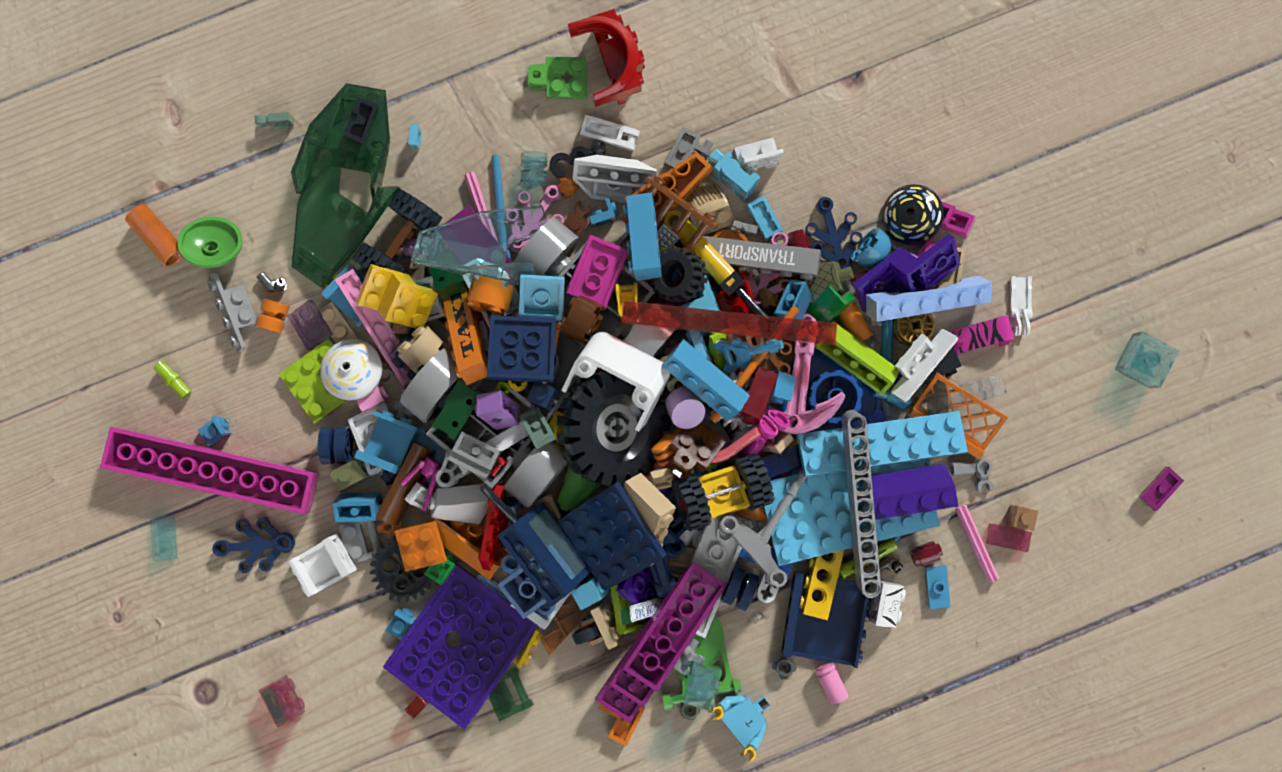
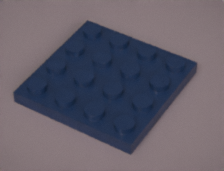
[557,481,667,591]

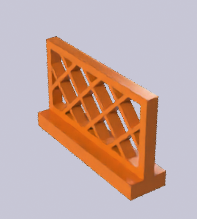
[909,372,1008,459]

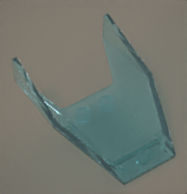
[411,205,547,285]

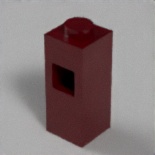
[736,366,778,425]

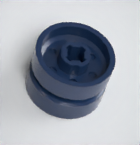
[318,426,353,465]
[721,566,759,611]

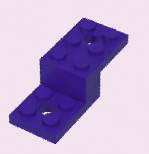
[853,234,961,313]

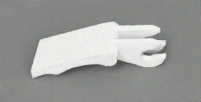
[1010,276,1033,336]

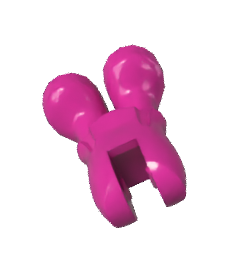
[738,410,790,458]

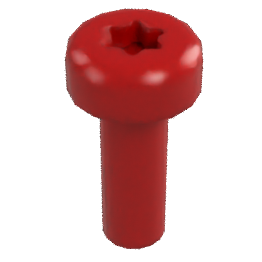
[490,457,507,477]

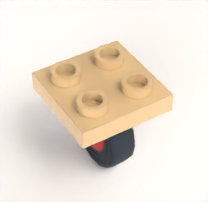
[572,600,623,650]

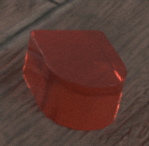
[404,694,429,719]

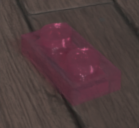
[986,523,1032,552]

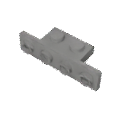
[207,272,257,353]

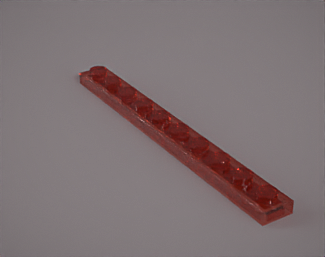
[621,301,837,345]

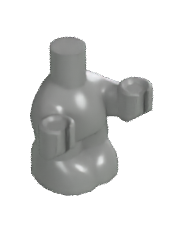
[673,638,705,676]

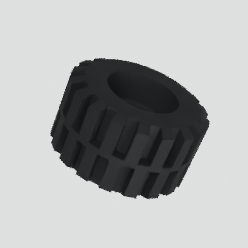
[649,247,708,304]

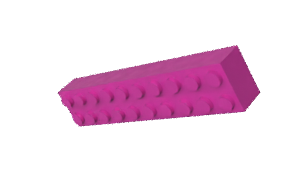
[100,427,320,514]

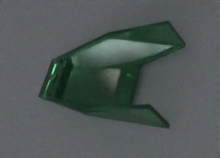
[291,148,401,288]

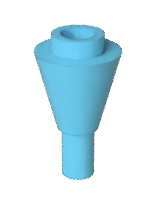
[873,390,911,410]

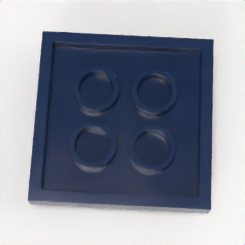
[487,316,556,382]

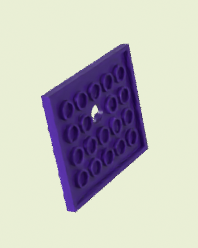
[383,564,538,730]

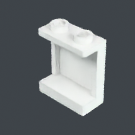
[289,534,357,597]

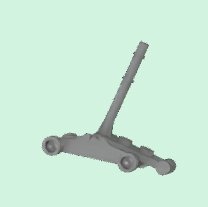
[718,469,809,587]

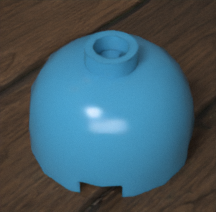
[851,227,891,269]

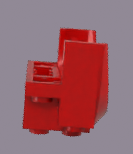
[568,8,645,107]

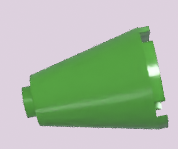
[557,462,601,512]

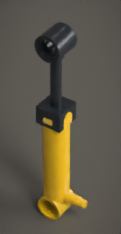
[664,210,784,337]

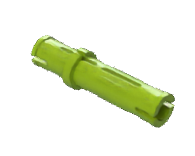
[839,538,898,579]

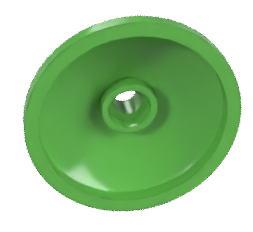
[177,217,243,268]

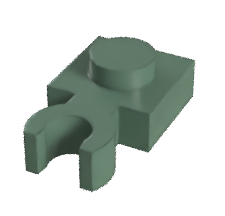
[254,112,294,129]

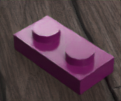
[1138,467,1184,511]

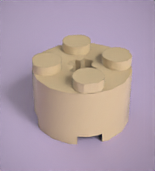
[396,326,446,374]

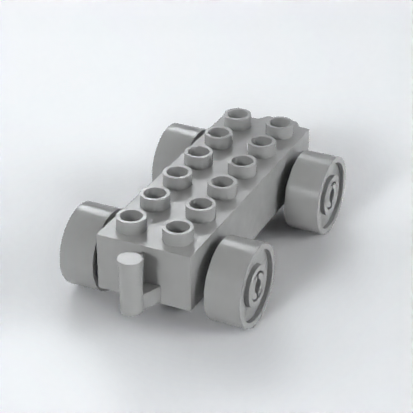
[400,218,682,509]

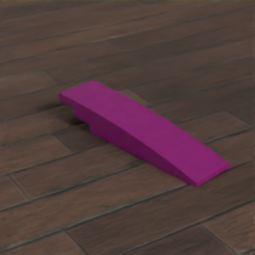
[595,562,727,723]

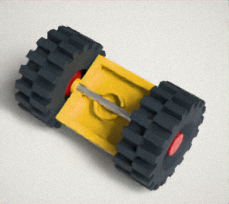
[671,453,774,532]

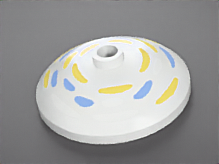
[320,339,383,401]

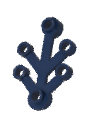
[805,197,863,269]
[212,517,295,573]

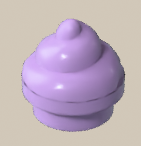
[403,238,422,259]

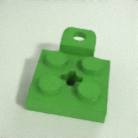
[527,56,587,99]

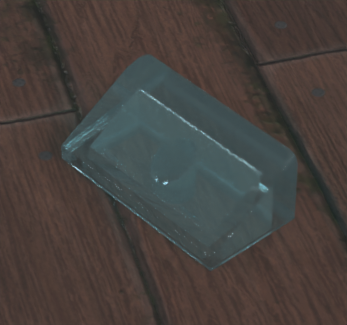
[150,518,177,561]

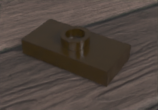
[758,287,781,314]

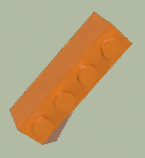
[624,152,713,228]
[428,518,508,580]

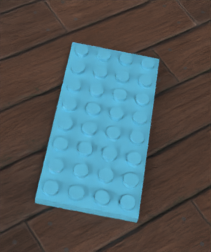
[764,459,940,566]

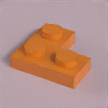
[598,704,645,746]

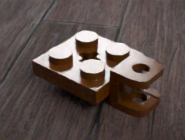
[668,422,727,480]

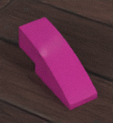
[908,201,975,239]

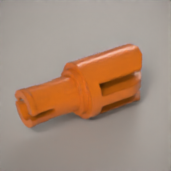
[651,427,682,467]

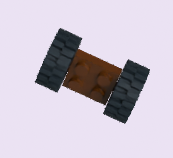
[352,188,443,274]

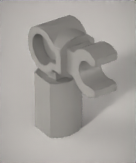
[950,458,993,492]

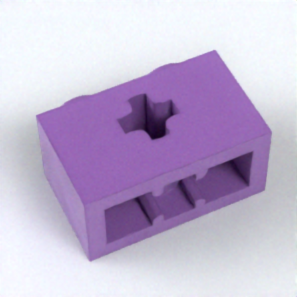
[475,390,519,430]

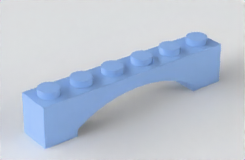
[866,276,992,322]

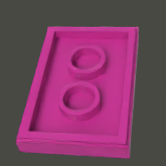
[566,235,628,310]

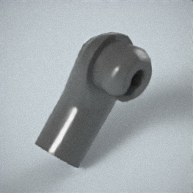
[256,272,287,292]

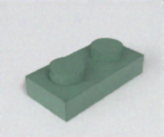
[519,406,556,449]

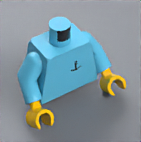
[708,695,771,762]

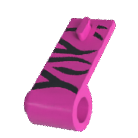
[948,315,1015,355]

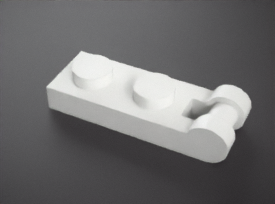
[580,115,640,152]

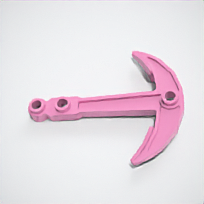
[763,314,845,434]

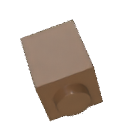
[1006,505,1038,531]

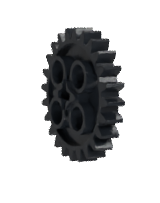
[370,536,435,602]

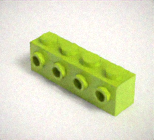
[814,321,899,395]

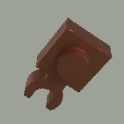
[563,200,591,238]

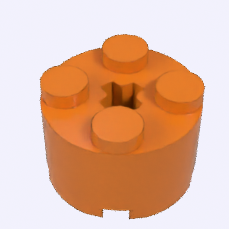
[466,276,514,316]

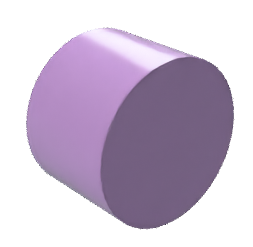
[665,387,705,429]

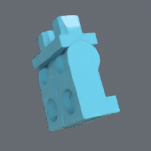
[708,149,760,201]

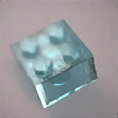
[1114,331,1179,389]

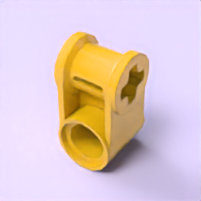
[616,282,638,326]

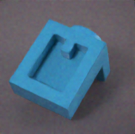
[589,198,618,228]
[197,416,232,447]
[385,607,416,640]

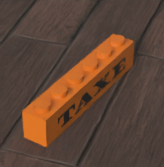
[439,276,488,385]

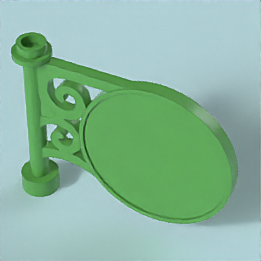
[662,615,742,711]

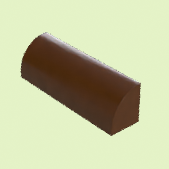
[375,442,437,525]

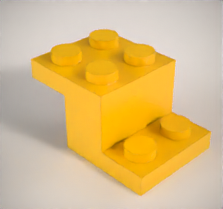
[356,264,438,329]

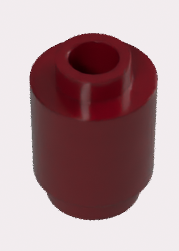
[788,229,811,249]
[910,541,943,567]

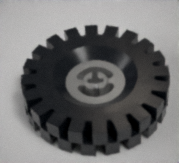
[556,369,670,487]

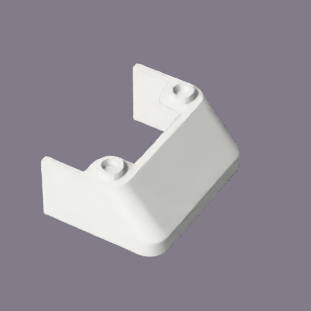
[561,332,670,432]

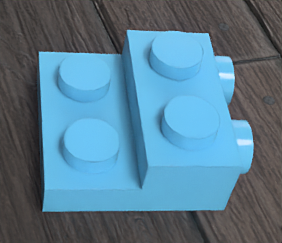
[519,274,565,321]

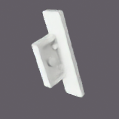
[891,329,958,402]

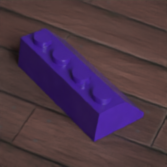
[871,464,959,520]

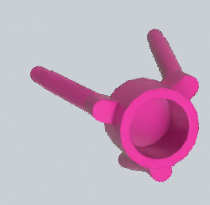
[400,456,441,511]

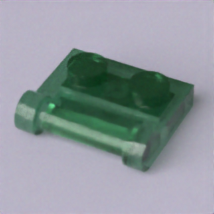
[489,666,534,721]

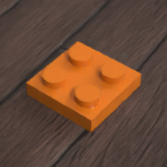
[395,520,447,572]

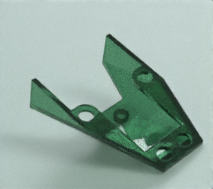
[291,83,391,208]

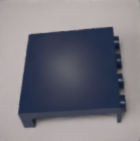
[781,571,872,668]

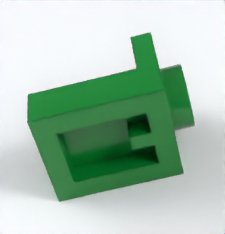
[423,552,456,585]

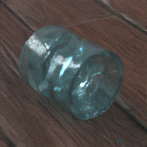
[520,151,548,186]

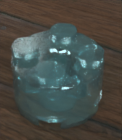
[683,662,722,711]

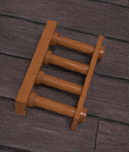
[620,176,719,252]

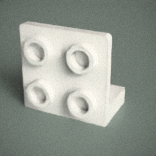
[734,137,784,174]

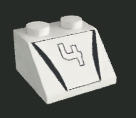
[868,580,905,628]

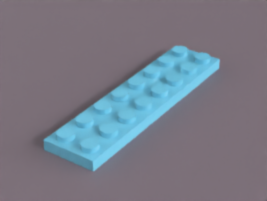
[796,411,968,477]

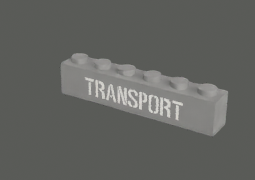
[703,236,821,280]

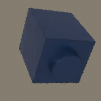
[527,382,559,412]

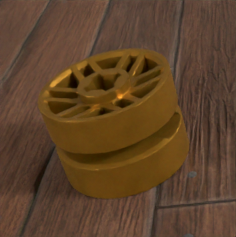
[894,313,935,346]

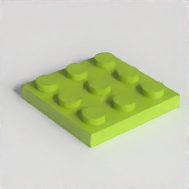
[279,338,350,424]

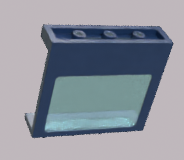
[498,502,591,607]

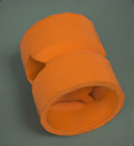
[255,298,290,334]

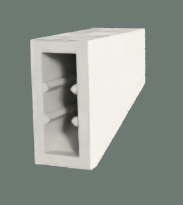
[428,484,492,524]

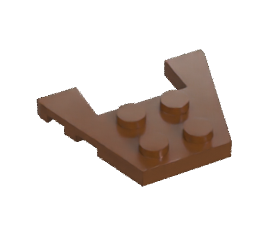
[541,582,594,655]

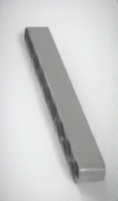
[842,410,881,598]

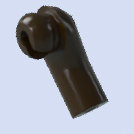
[879,557,904,574]

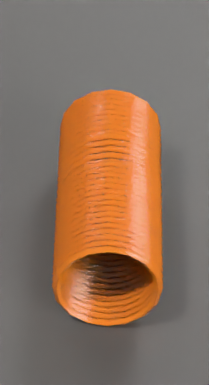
[125,204,183,266]

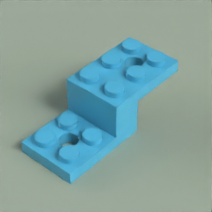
[679,275,727,364]

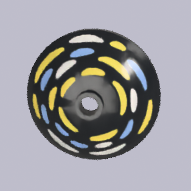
[882,184,944,246]

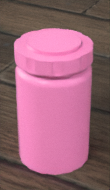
[815,663,849,705]

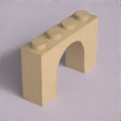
[623,473,676,566]

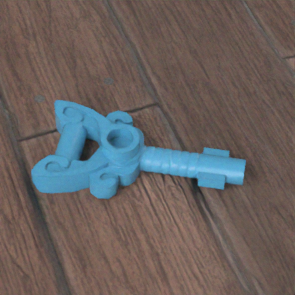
[714,337,784,374]

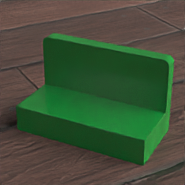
[806,286,856,329]

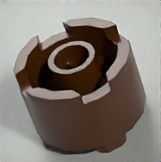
[559,295,605,345]

